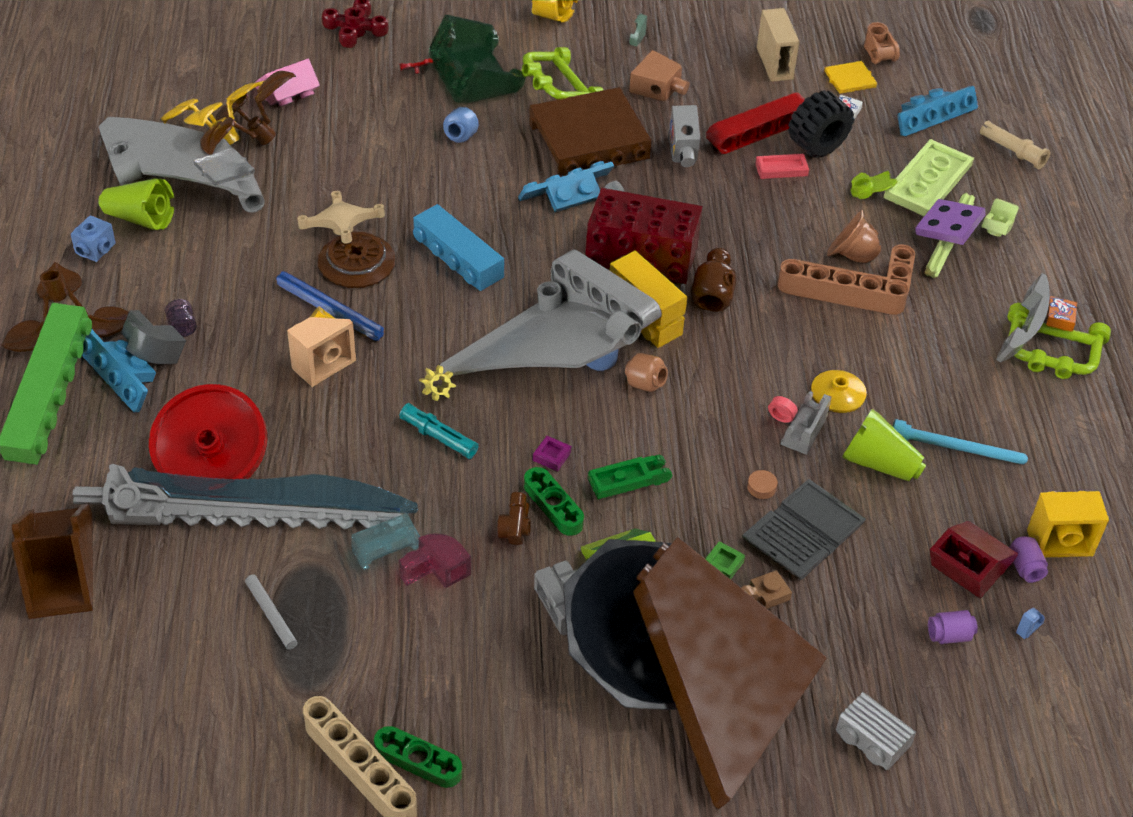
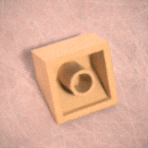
[287,317,356,387]

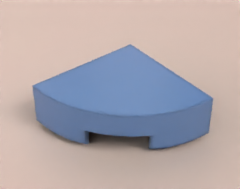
[1016,608,1045,639]

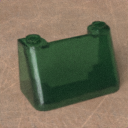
[429,14,526,104]

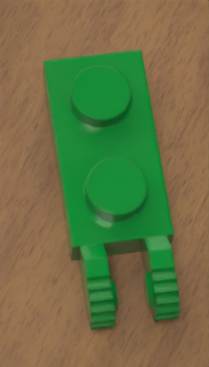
[587,454,673,499]

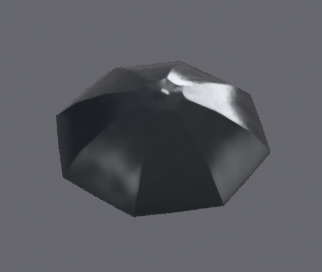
[563,539,678,710]

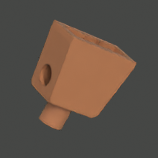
[629,50,689,101]

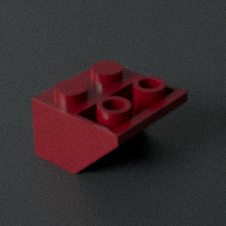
[930,521,1018,599]

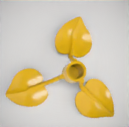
[161,81,264,145]

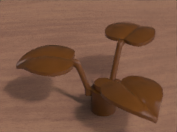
[201,71,296,156]
[1,262,129,352]

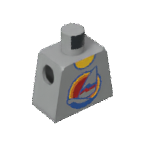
[668,105,700,167]

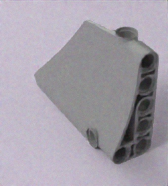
[440,249,661,376]

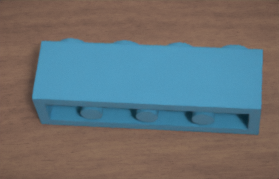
[413,204,504,291]

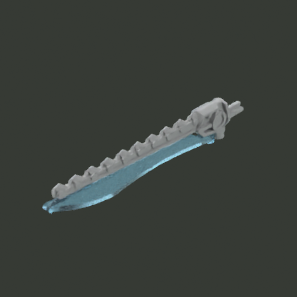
[73,464,418,531]

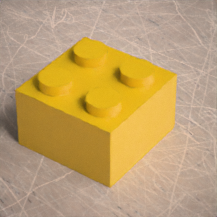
[1027,491,1109,558]

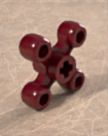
[322,0,389,48]

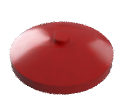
[149,384,267,497]

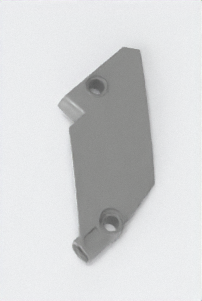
[98,117,265,213]

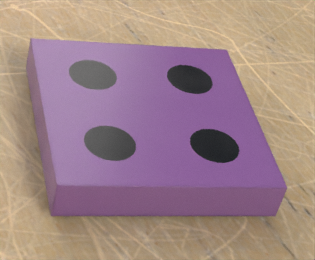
[915,199,985,245]

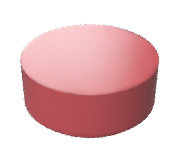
[768,396,798,423]

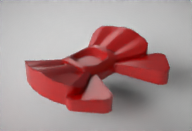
[399,58,433,74]

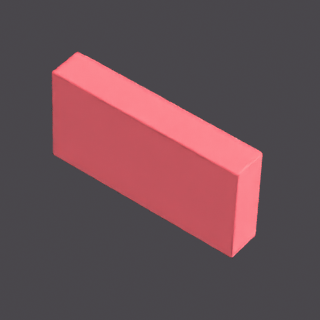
[755,154,809,179]

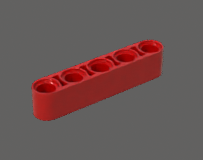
[706,92,805,154]

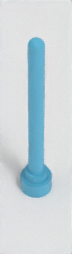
[893,419,1028,464]

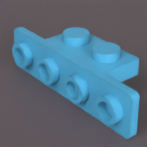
[897,86,978,136]
[518,161,614,212]
[82,329,156,412]

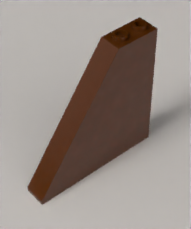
[633,537,827,809]

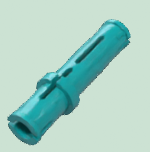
[399,403,479,459]

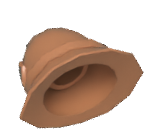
[827,210,881,263]

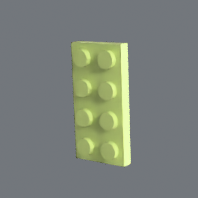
[884,139,974,216]

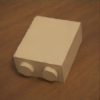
[757,8,799,81]

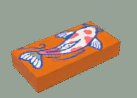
[1046,296,1077,332]

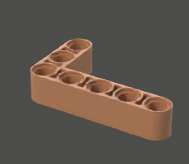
[778,244,915,315]

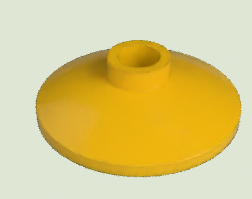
[811,370,866,413]

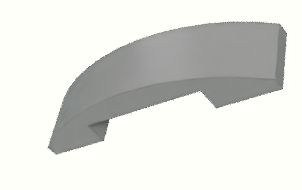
[996,273,1050,362]

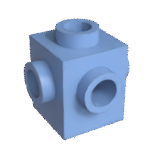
[71,215,116,262]

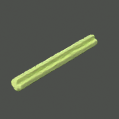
[925,193,975,278]

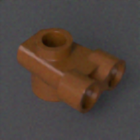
[498,492,531,545]

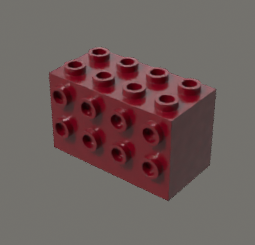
[585,187,703,284]

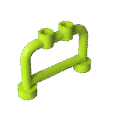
[522,47,603,100]
[1007,303,1111,379]

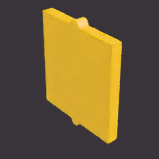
[824,61,877,94]

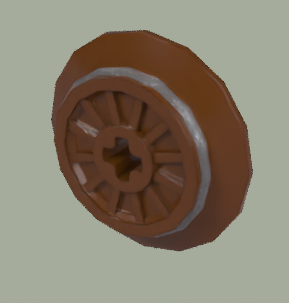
[318,231,395,288]

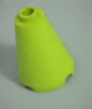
[98,178,174,230]
[842,409,926,481]

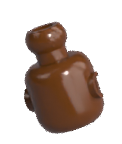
[691,248,737,312]

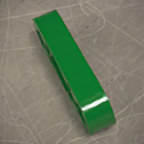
[524,467,584,536]
[374,726,462,788]

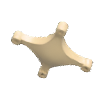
[297,191,385,243]

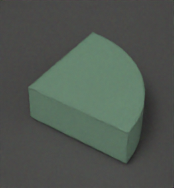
[629,14,647,47]

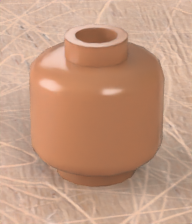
[625,353,668,392]

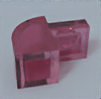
[399,534,471,588]

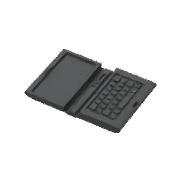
[742,479,866,580]

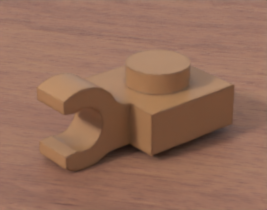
[741,570,792,609]

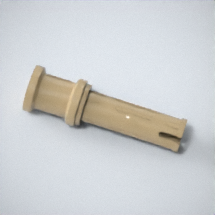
[980,121,1050,169]

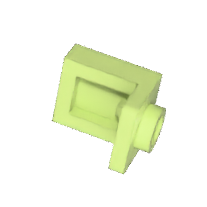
[981,199,1019,236]

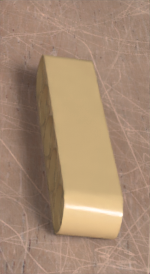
[303,696,417,817]

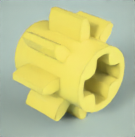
[419,365,456,401]

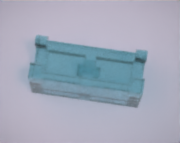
[352,513,421,570]

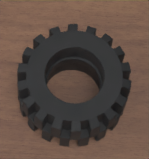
[788,90,854,158]

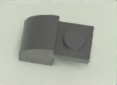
[121,310,186,364]

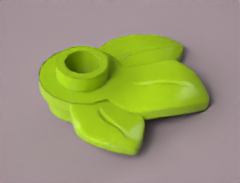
[851,171,897,199]

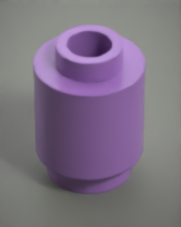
[1009,536,1048,583]
[928,610,977,644]

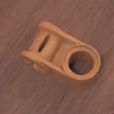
[864,22,900,64]

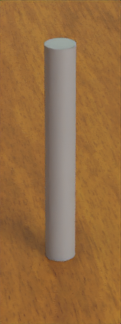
[245,575,298,650]

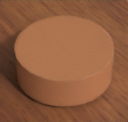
[747,470,778,499]

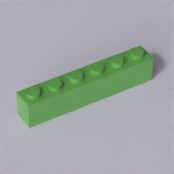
[0,303,92,465]

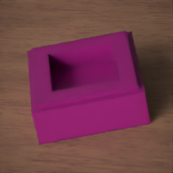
[532,435,572,472]

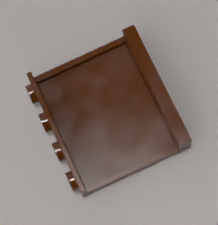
[529,87,652,177]

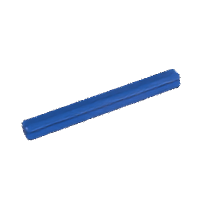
[276,271,384,341]

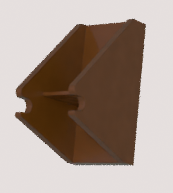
[12,503,93,619]

